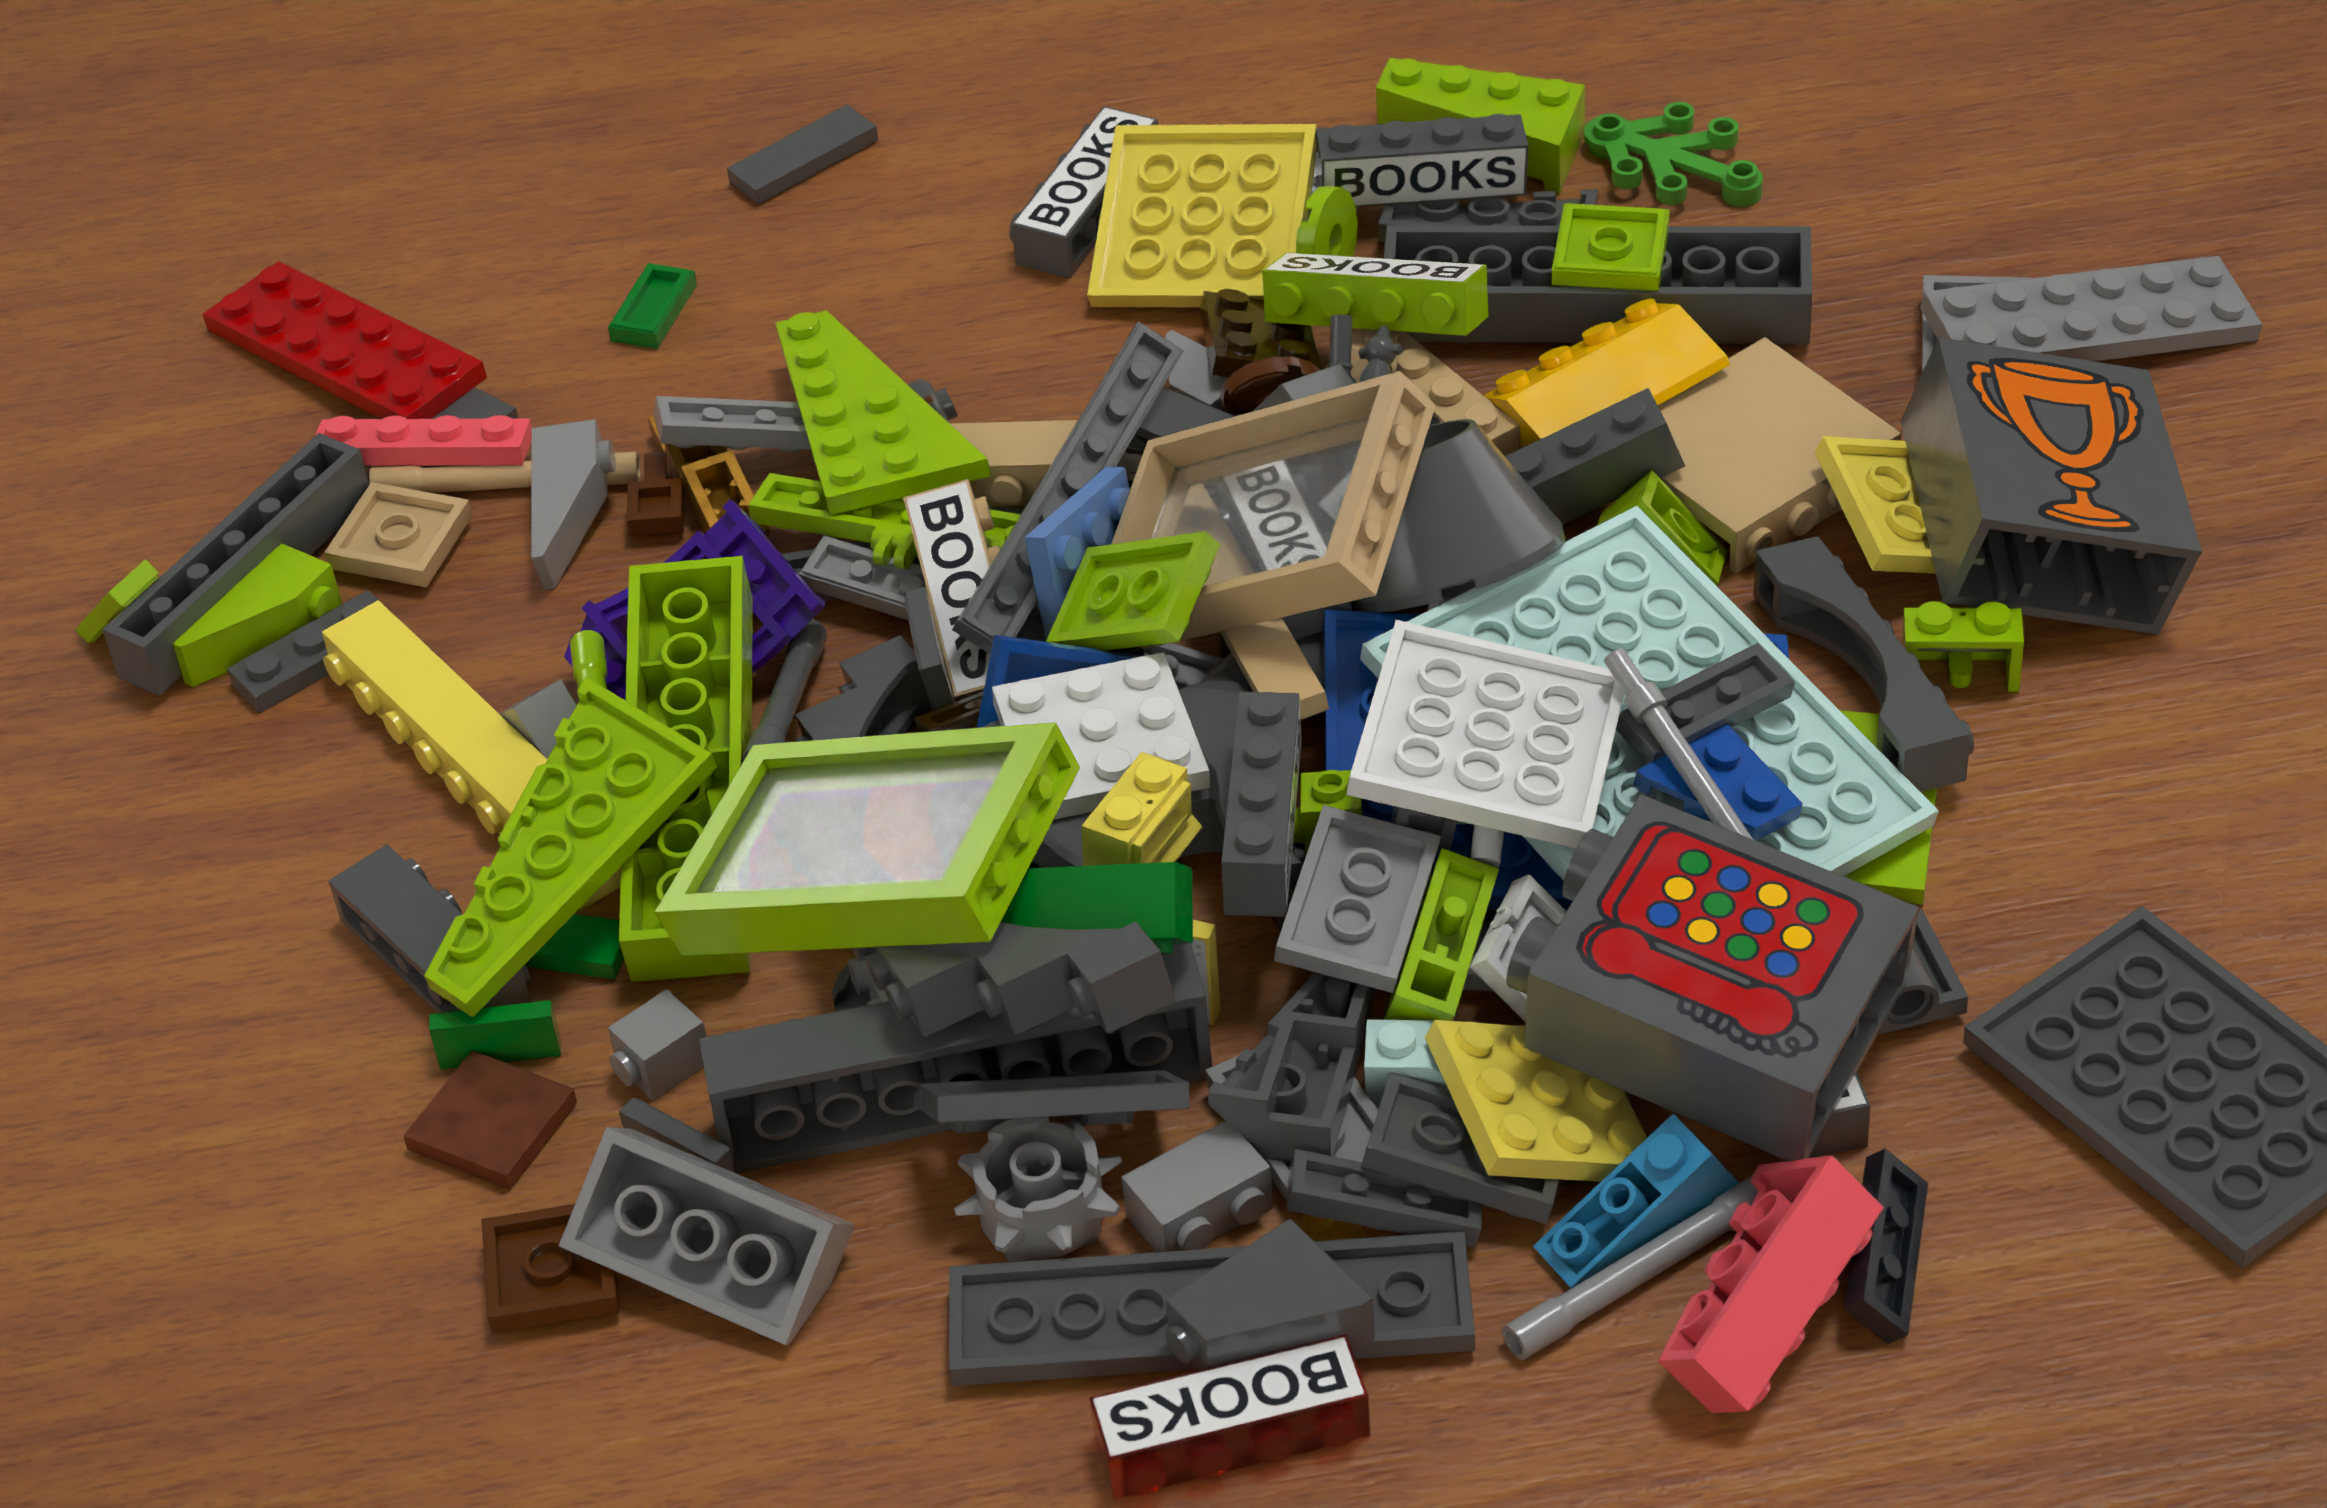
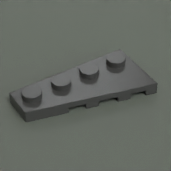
[1378,189,1599,242]

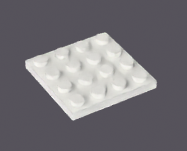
[1346,620,1624,848]

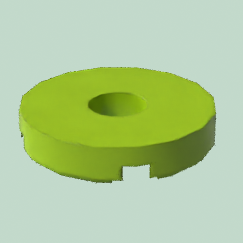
[1296,185,1358,257]

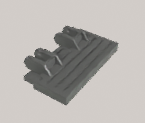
[914,1070,1189,1133]

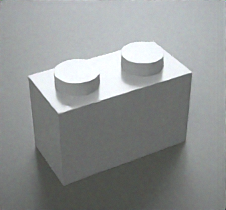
[1121,1120,1274,1252]

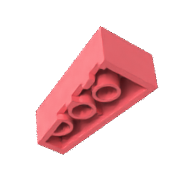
[1658,1155,1884,1413]

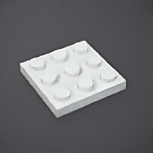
[992,652,1210,820]

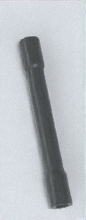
[741,620,827,764]

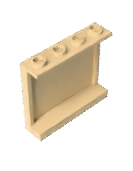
[1658,337,1902,574]

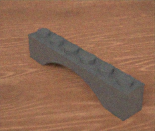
[1753,536,1974,792]

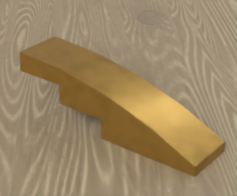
[648,415,771,536]

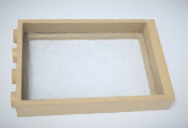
[1111,371,1436,649]

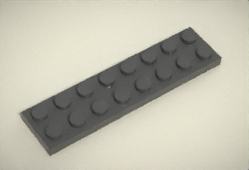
[949,1231,1476,1386]

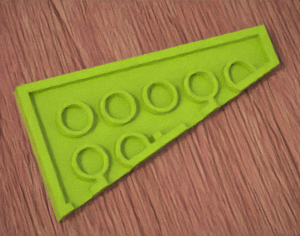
[424,676,717,1017]

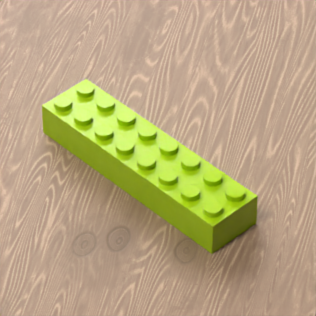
[619,556,753,982]

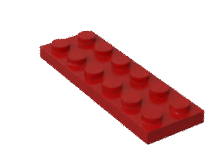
[202,261,487,419]

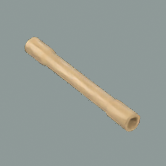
[369,451,641,493]

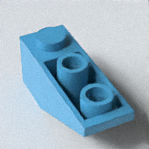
[1533,1113,1739,1289]

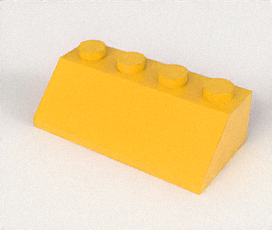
[1484,299,1730,449]

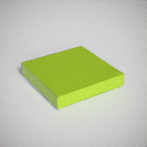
[1552,203,1670,291]

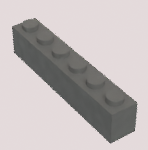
[103,433,369,696]

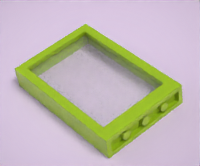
[655,722,1081,956]

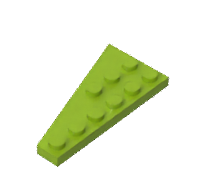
[775,310,991,515]

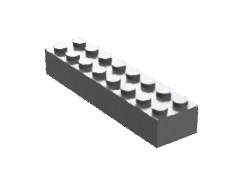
[1384,225,1812,345]
[699,943,1212,1173]

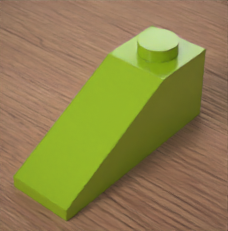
[173,543,342,687]
[1383,848,1499,1021]

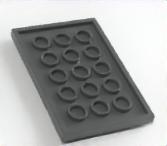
[1963,906,2327,1268]

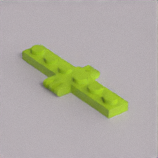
[748,473,1021,570]

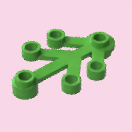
[1584,102,1763,207]

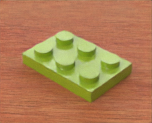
[1046,531,1220,650]

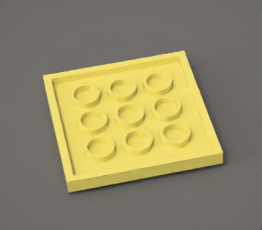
[1087,124,1317,307]

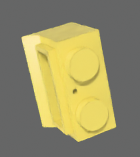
[1082,752,1202,866]

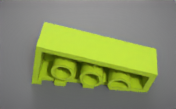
[1376,58,1585,194]

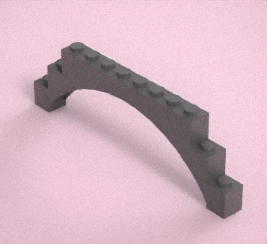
[768,635,1176,1038]

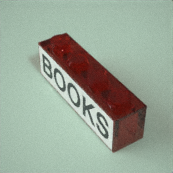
[1089,1334,1371,1500]

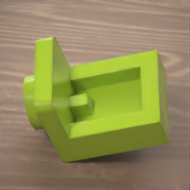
[1293,770,1362,855]

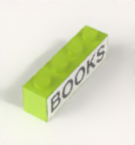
[1262,253,1488,336]

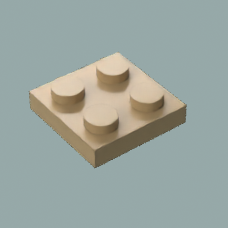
[324,482,472,587]

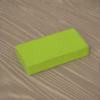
[75,559,159,643]

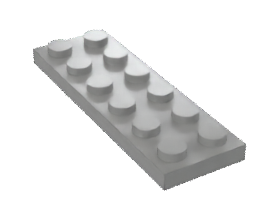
[1920,256,2263,361]

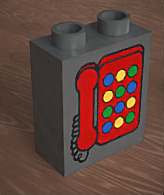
[1506,794,1919,1161]

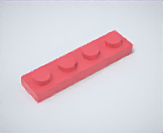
[315,415,532,466]

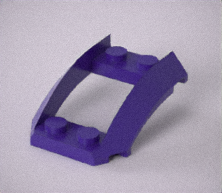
[564,499,825,700]

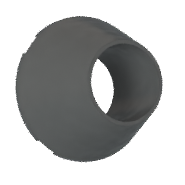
[1350,419,1566,613]

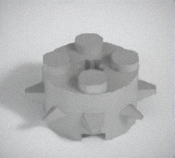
[954,1116,1122,1262]

